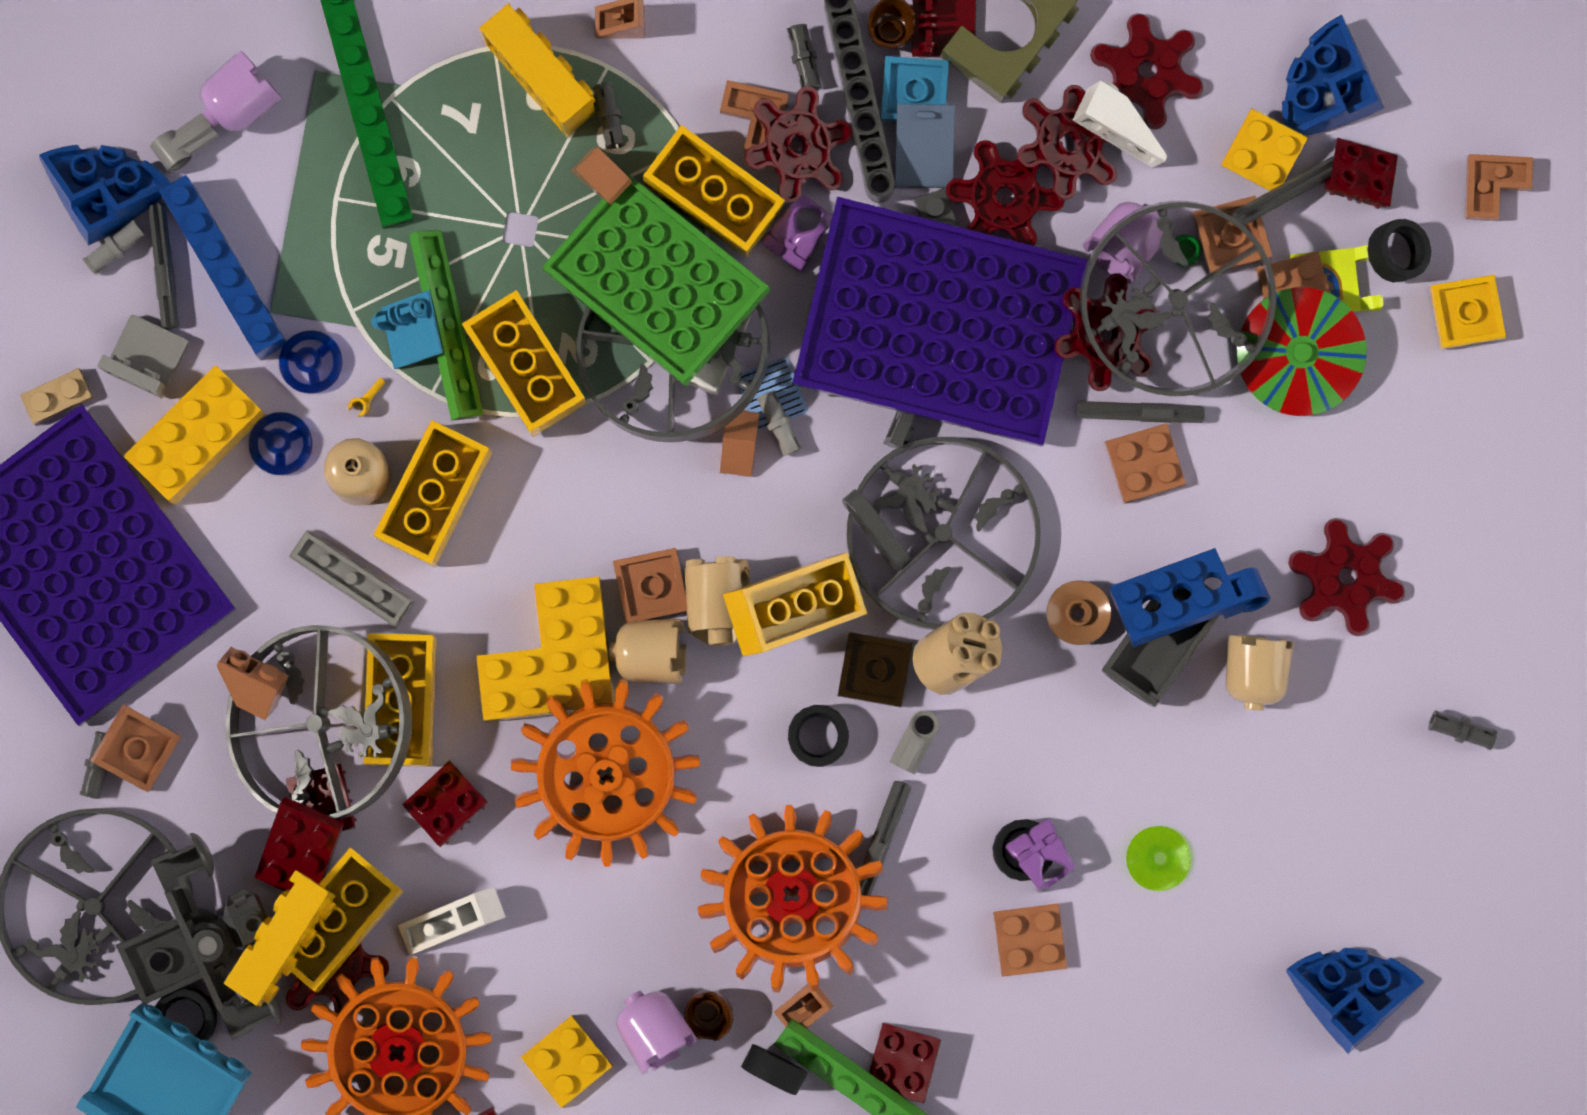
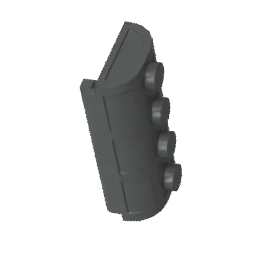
[1102,583,1219,707]

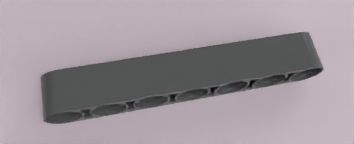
[824,0,895,203]

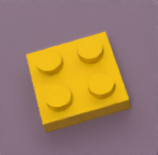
[1221,107,1308,191]
[1429,275,1506,350]
[521,1015,613,1108]

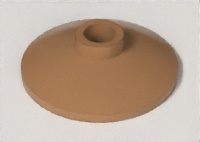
[1046,580,1111,645]

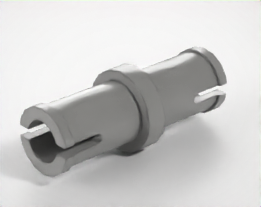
[83,220,146,275]
[756,390,802,457]

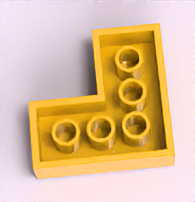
[476,576,614,723]

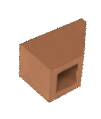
[217,647,289,720]

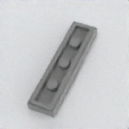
[289,530,415,628]

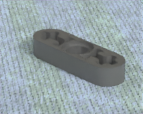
[842,489,911,572]

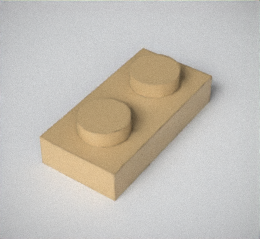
[20,368,94,426]

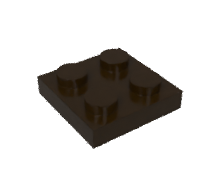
[837,632,913,708]

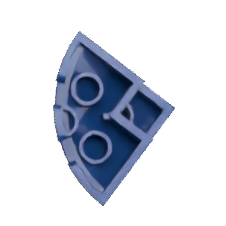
[1282,14,1385,136]
[39,145,171,246]
[1286,948,1424,1054]

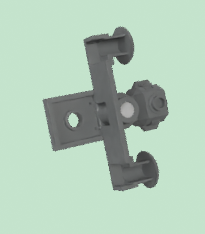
[116,832,282,1040]

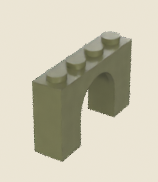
[940,0,1079,103]

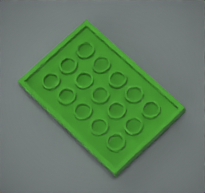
[541,172,770,387]

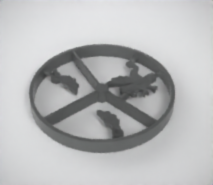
[1080,201,1276,396]
[576,303,770,442]
[846,437,1041,630]
[225,625,412,820]
[0,808,194,1005]

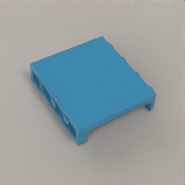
[76,1003,252,1115]

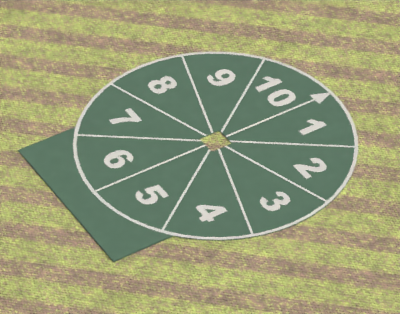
[271,46,710,418]

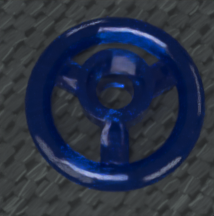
[279,330,343,394]
[248,412,313,475]

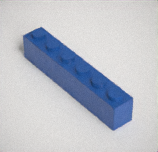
[159,175,288,360]

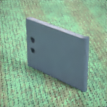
[894,104,955,188]

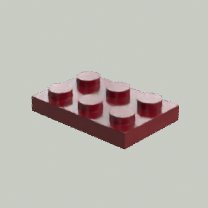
[254,796,344,891]

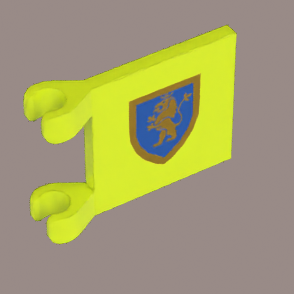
[1290,245,1384,312]

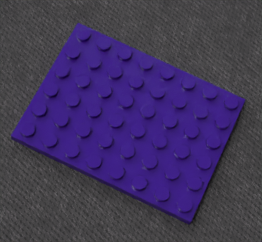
[792,197,1087,447]
[0,404,236,726]

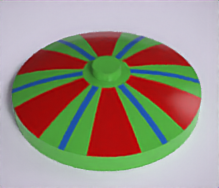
[1237,287,1367,416]

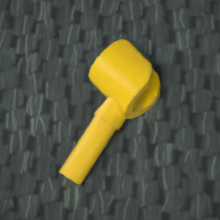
[348,378,386,417]

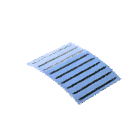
[738,357,808,431]

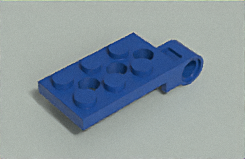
[1109,548,1271,647]

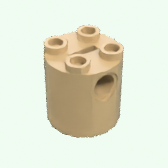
[685,556,750,646]
[912,613,1002,695]

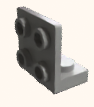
[97,315,189,399]

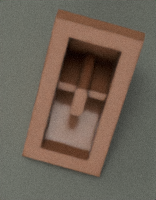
[595,0,645,39]
[570,147,632,205]
[720,409,760,477]
[774,984,834,1028]

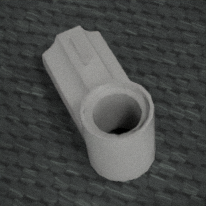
[150,113,219,173]
[889,710,939,775]

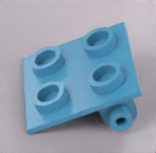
[371,290,443,369]

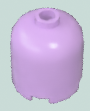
[200,51,282,132]
[1083,202,1163,284]
[616,990,698,1075]

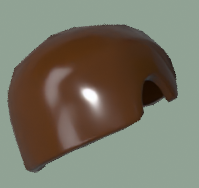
[868,0,916,50]
[683,991,734,1041]

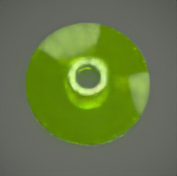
[1126,826,1191,891]

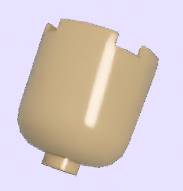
[324,438,392,506]
[609,619,686,684]
[1225,635,1294,711]

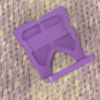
[761,195,832,272]
[1006,819,1075,893]

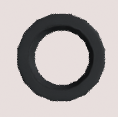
[1367,219,1432,283]
[788,705,849,767]
[992,819,1053,881]
[155,988,217,1041]
[741,1044,807,1095]

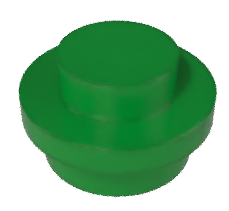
[1175,234,1202,267]

